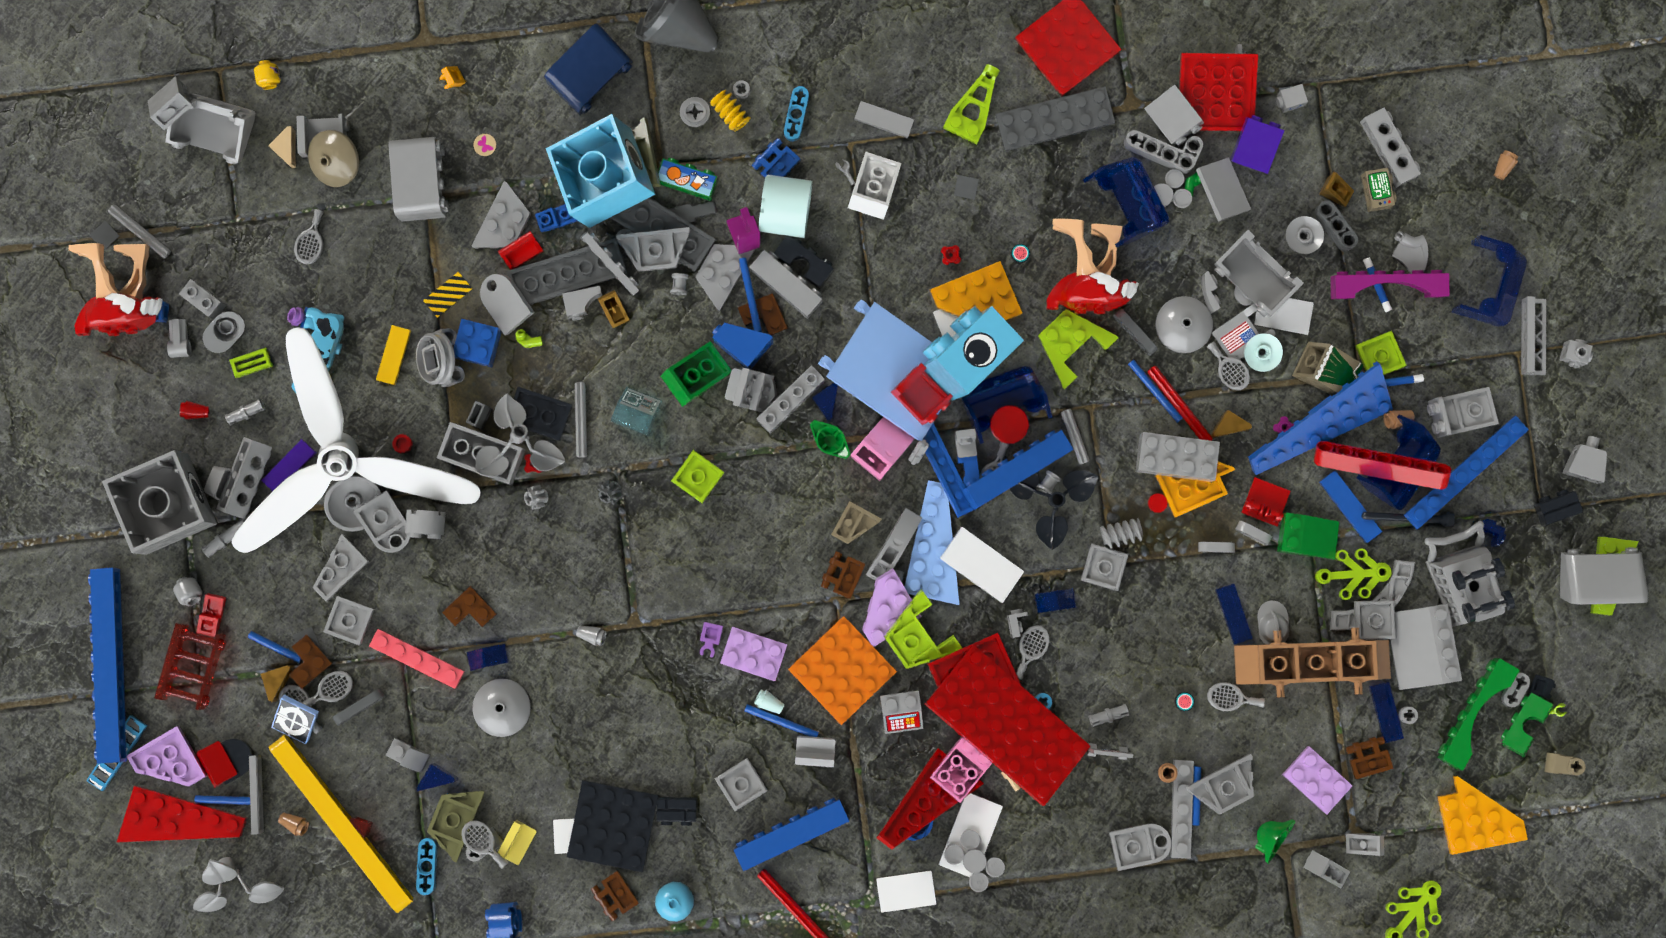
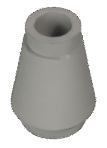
[576,625,607,646]

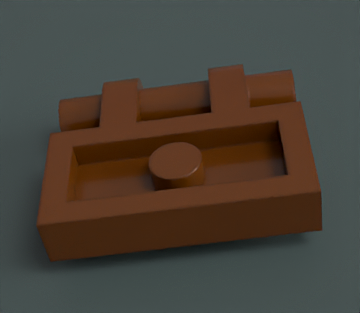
[821,551,865,599]
[1345,736,1394,779]
[591,870,640,921]

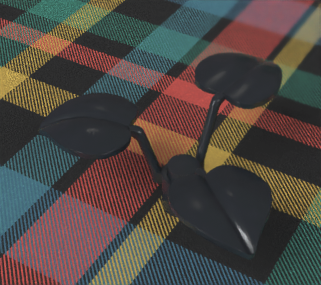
[1010,470,1098,550]

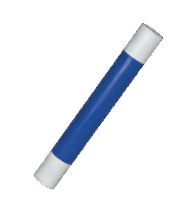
[1363,257,1392,312]
[1385,374,1424,387]

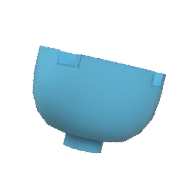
[655,882,694,922]

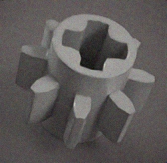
[524,485,548,510]

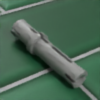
[201,514,250,558]

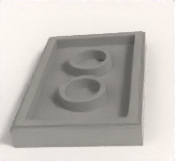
[1196,158,1251,222]

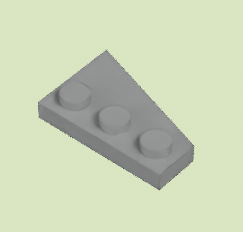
[313,534,369,602]

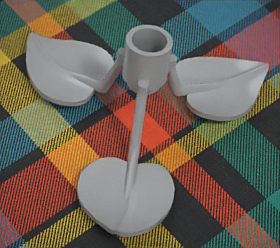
[475,394,565,477]
[193,857,284,912]

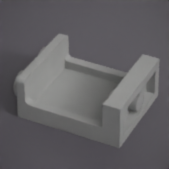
[148,76,193,130]
[1144,85,1204,146]

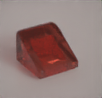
[350,816,373,838]

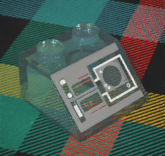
[611,387,662,436]

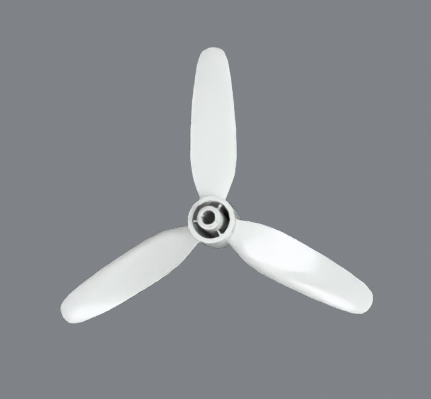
[232,327,480,553]

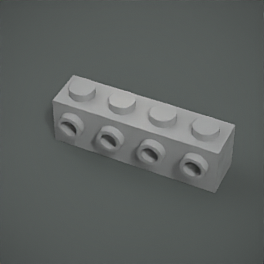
[749,250,822,319]

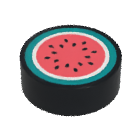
[1011,244,1030,264]
[1174,692,1195,711]

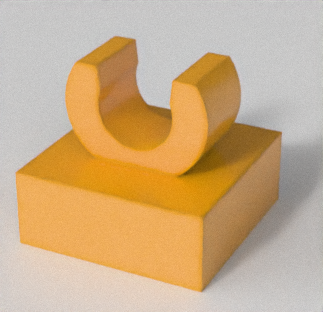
[440,66,466,89]

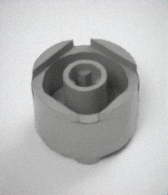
[405,510,446,539]

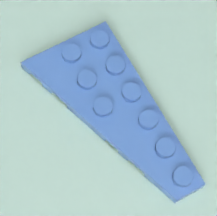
[904,480,959,605]

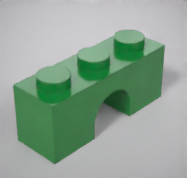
[1501,693,1553,757]

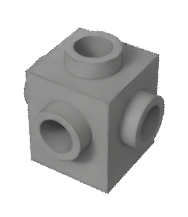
[1559,339,1593,368]

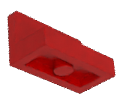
[196,741,237,788]

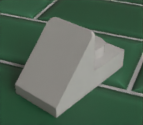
[955,429,977,458]
[386,738,430,773]
[1346,833,1384,856]

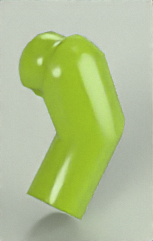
[515,329,543,348]

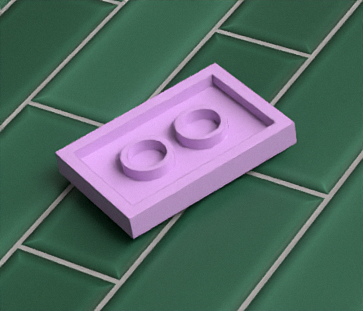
[720,627,787,681]
[1282,746,1352,815]

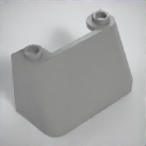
[165,93,256,164]
[1215,230,1304,317]
[1560,547,1648,605]

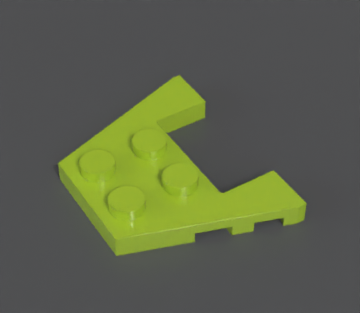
[1038,309,1119,389]
[884,589,962,669]

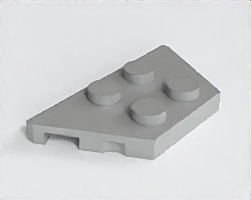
[472,181,531,249]
[616,227,690,272]
[695,244,756,312]
[1186,754,1254,814]

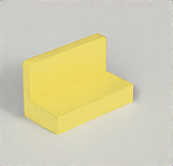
[498,820,537,865]

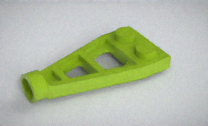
[943,64,1000,145]

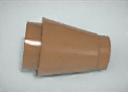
[1494,150,1518,180]
[1384,410,1414,429]
[1158,763,1178,783]
[278,812,309,836]

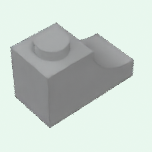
[562,286,603,321]
[1303,850,1350,888]

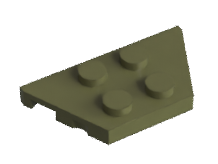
[631,117,661,187]
[427,791,485,862]

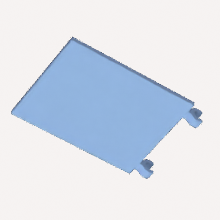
[818,300,941,441]

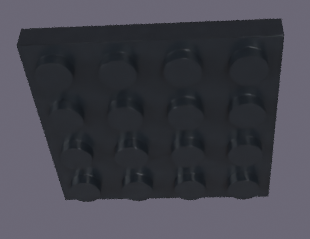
[567,780,659,872]

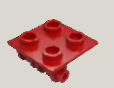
[1241,477,1291,527]

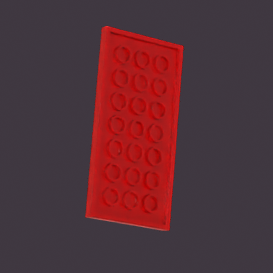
[925,645,1090,806]

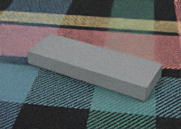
[854,101,914,139]

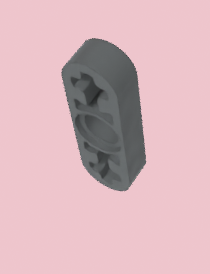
[1113,309,1158,356]
[332,688,386,726]

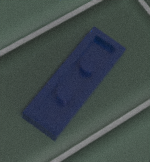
[1215,584,1253,645]
[1369,682,1404,743]

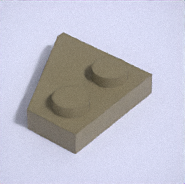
[831,501,882,544]

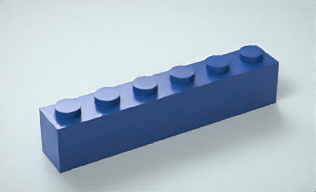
[962,430,1074,510]
[734,798,849,871]

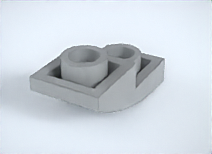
[1202,271,1221,314]

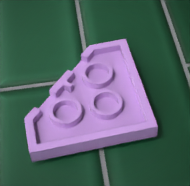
[862,568,922,647]
[127,726,207,786]

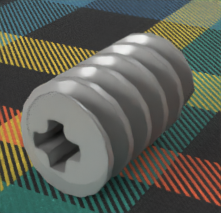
[1100,518,1143,549]

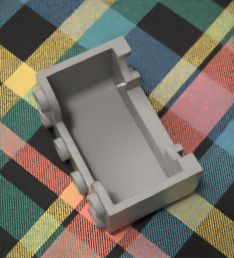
[389,137,449,222]

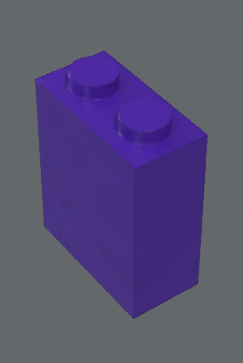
[1230,115,1285,174]

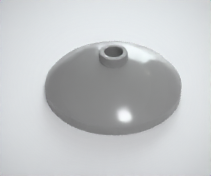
[1155,296,1213,353]
[324,475,381,531]
[473,679,531,737]

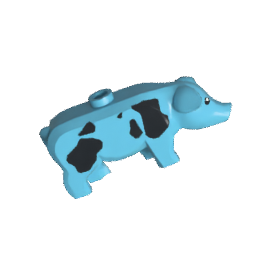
[291,307,344,393]

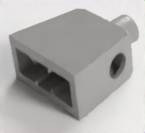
[1562,436,1607,484]

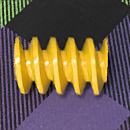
[710,90,751,132]

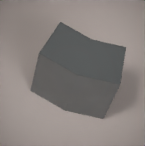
[466,401,492,430]

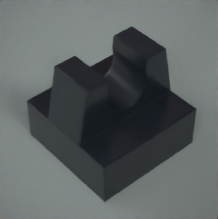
[1529,674,1556,699]

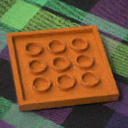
[788,616,897,725]

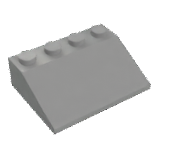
[1390,604,1462,690]

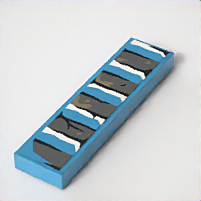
[86,715,148,791]

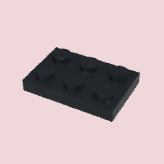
[513,387,573,441]

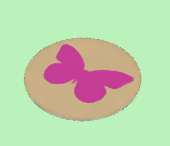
[474,134,496,156]

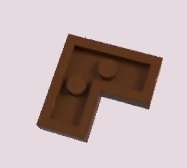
[738,293,787,336]
[442,586,497,627]
[289,634,332,689]

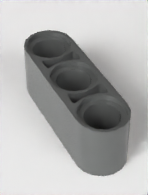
[1314,201,1358,252]

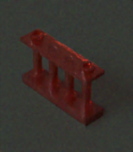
[154,623,226,710]

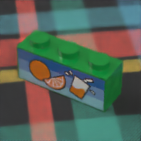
[658,158,718,201]

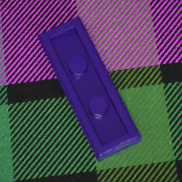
[261,439,317,491]

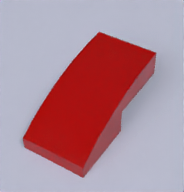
[196,593,226,637]

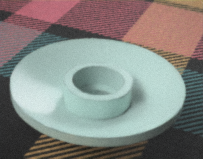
[1244,333,1283,372]

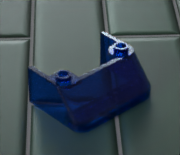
[1083,157,1169,248]
[1452,235,1527,327]
[961,366,1053,444]
[1356,414,1441,510]

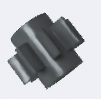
[598,480,622,505]

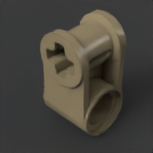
[1544,752,1586,775]

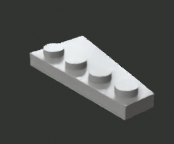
[580,232,639,296]

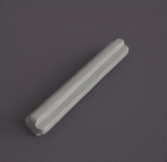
[108,204,171,258]
[575,382,587,458]

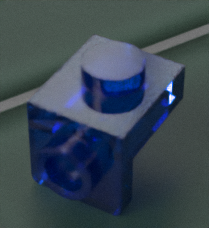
[1482,519,1506,547]

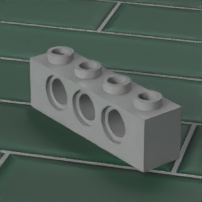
[1360,107,1421,188]
[756,365,825,434]
[216,437,272,519]

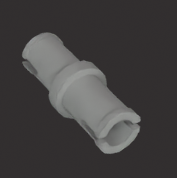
[225,399,265,426]
[1088,704,1129,727]

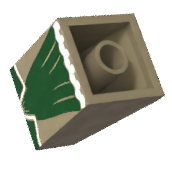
[1292,342,1364,395]

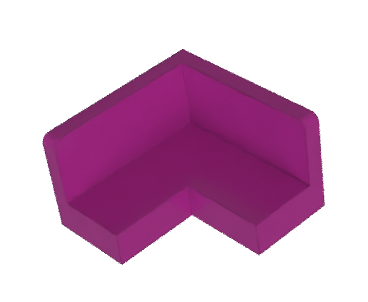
[726,207,760,254]

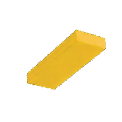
[376,325,411,385]

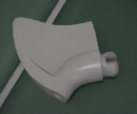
[1392,231,1428,274]

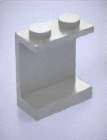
[296,114,350,158]

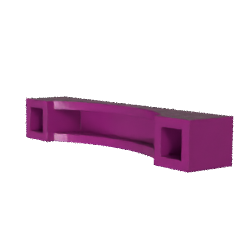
[1330,270,1450,299]

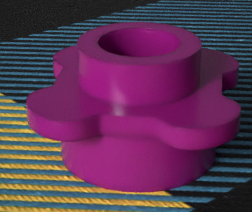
[1273,416,1294,434]

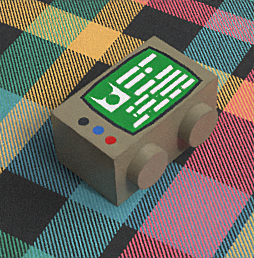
[1361,168,1396,212]

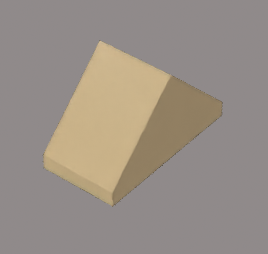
[269,126,296,168]

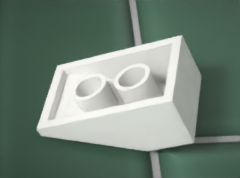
[848,152,901,220]

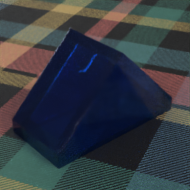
[812,383,838,422]
[1035,589,1076,613]
[467,644,509,671]
[417,763,459,792]

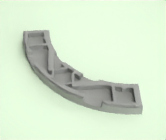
[1330,560,1415,630]

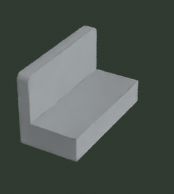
[795,736,836,767]

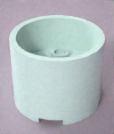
[759,175,812,238]

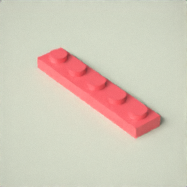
[369,629,465,689]

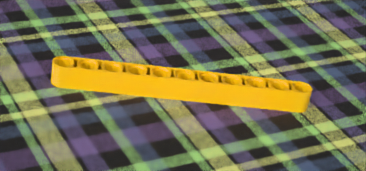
[269,734,414,913]

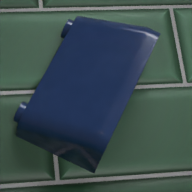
[544,23,633,115]

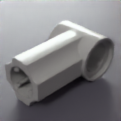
[167,319,191,358]

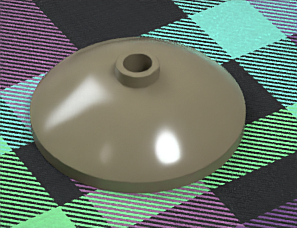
[308,130,359,187]

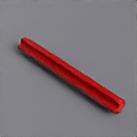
[1147,366,1213,441]
[757,869,829,938]

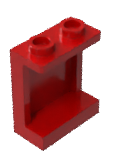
[891,363,953,425]

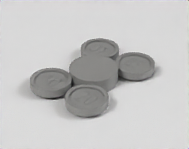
[1132,169,1192,222]
[944,830,1005,892]

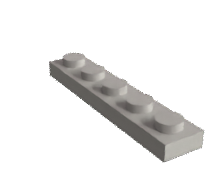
[1170,760,1194,859]

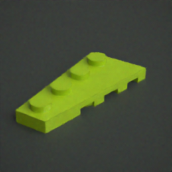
[1590,537,1639,615]

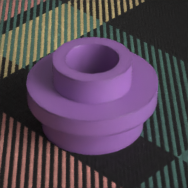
[287,307,305,326]

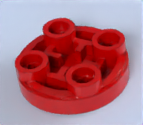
[990,405,1029,444]

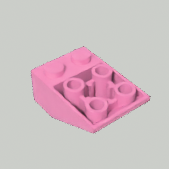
[850,417,915,481]
[930,736,992,803]

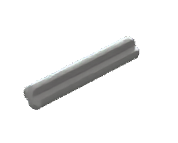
[1061,409,1089,464]

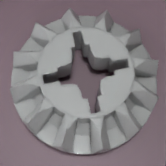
[680,97,710,128]

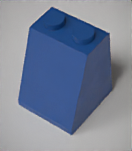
[712,323,774,370]

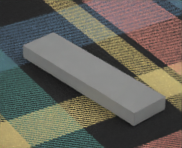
[249,755,264,835]

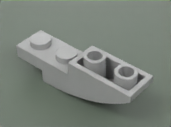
[866,508,922,581]

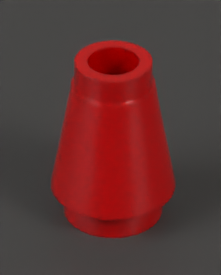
[180,401,209,420]

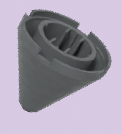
[635,0,719,52]

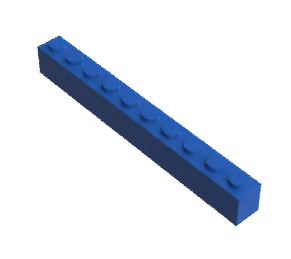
[88,568,127,764]

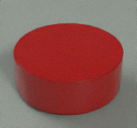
[392,434,413,454]
[1147,493,1168,513]

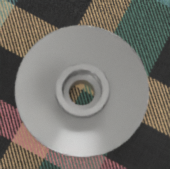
[1286,216,1324,254]

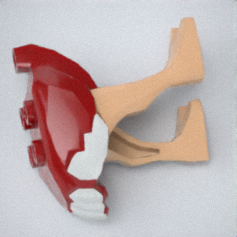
[1046,219,1139,314]
[68,243,163,336]

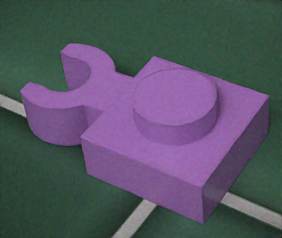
[700,622,723,657]

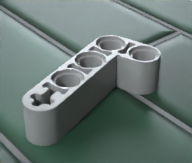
[1124,130,1203,174]

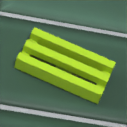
[230,348,273,378]

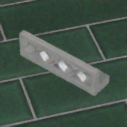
[1521,296,1546,375]

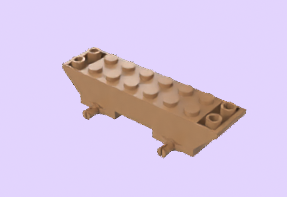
[1234,628,1391,697]

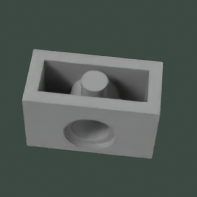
[179,279,227,320]

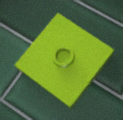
[1355,331,1407,375]
[671,450,725,503]

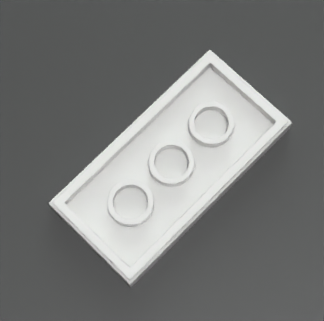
[940,527,1024,603]
[938,793,1003,877]

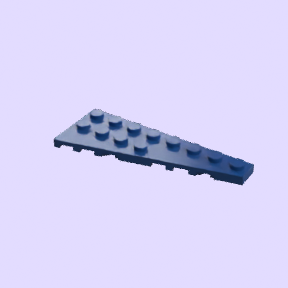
[1248,362,1393,475]

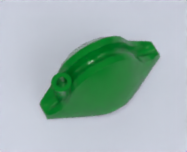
[810,420,851,459]
[1255,819,1296,864]

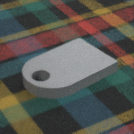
[480,274,535,335]
[353,490,410,553]
[1109,823,1171,871]

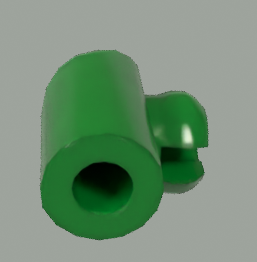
[1184,172,1201,197]

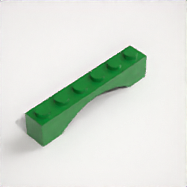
[1438,658,1520,771]

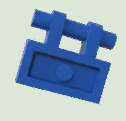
[751,138,801,178]

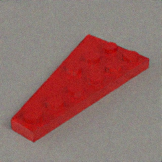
[876,748,984,850]
[117,785,247,842]

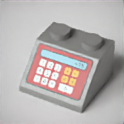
[880,690,923,734]

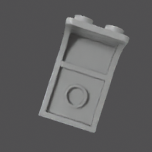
[1427,387,1499,438]

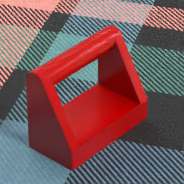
[498,231,544,270]

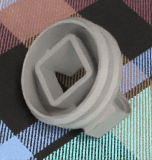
[416,328,465,387]

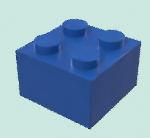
[453,319,502,368]

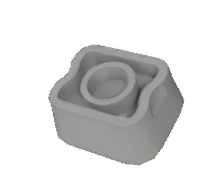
[204,466,231,500]

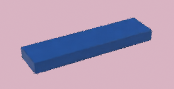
[1319,471,1382,543]

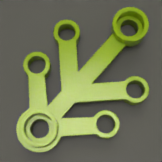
[1315,548,1391,600]
[1385,881,1441,938]

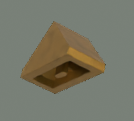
[1319,172,1354,207]
[597,290,630,328]
[1211,410,1252,438]
[261,665,295,702]

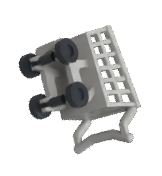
[1425,521,1515,627]

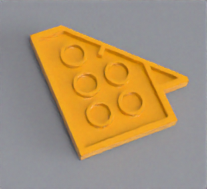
[930,261,1022,321]
[1155,462,1235,518]
[1437,776,1528,855]

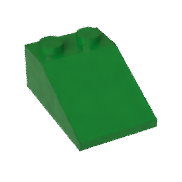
[660,341,732,407]
[1277,513,1339,560]

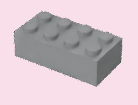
[437,422,525,486]
[1135,432,1220,482]

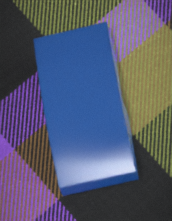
[535,204,578,232]

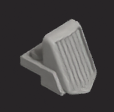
[725,368,777,412]

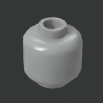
[173,577,203,606]

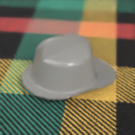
[203,311,245,353]
[1257,600,1289,644]

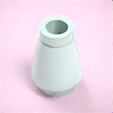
[754,689,784,714]

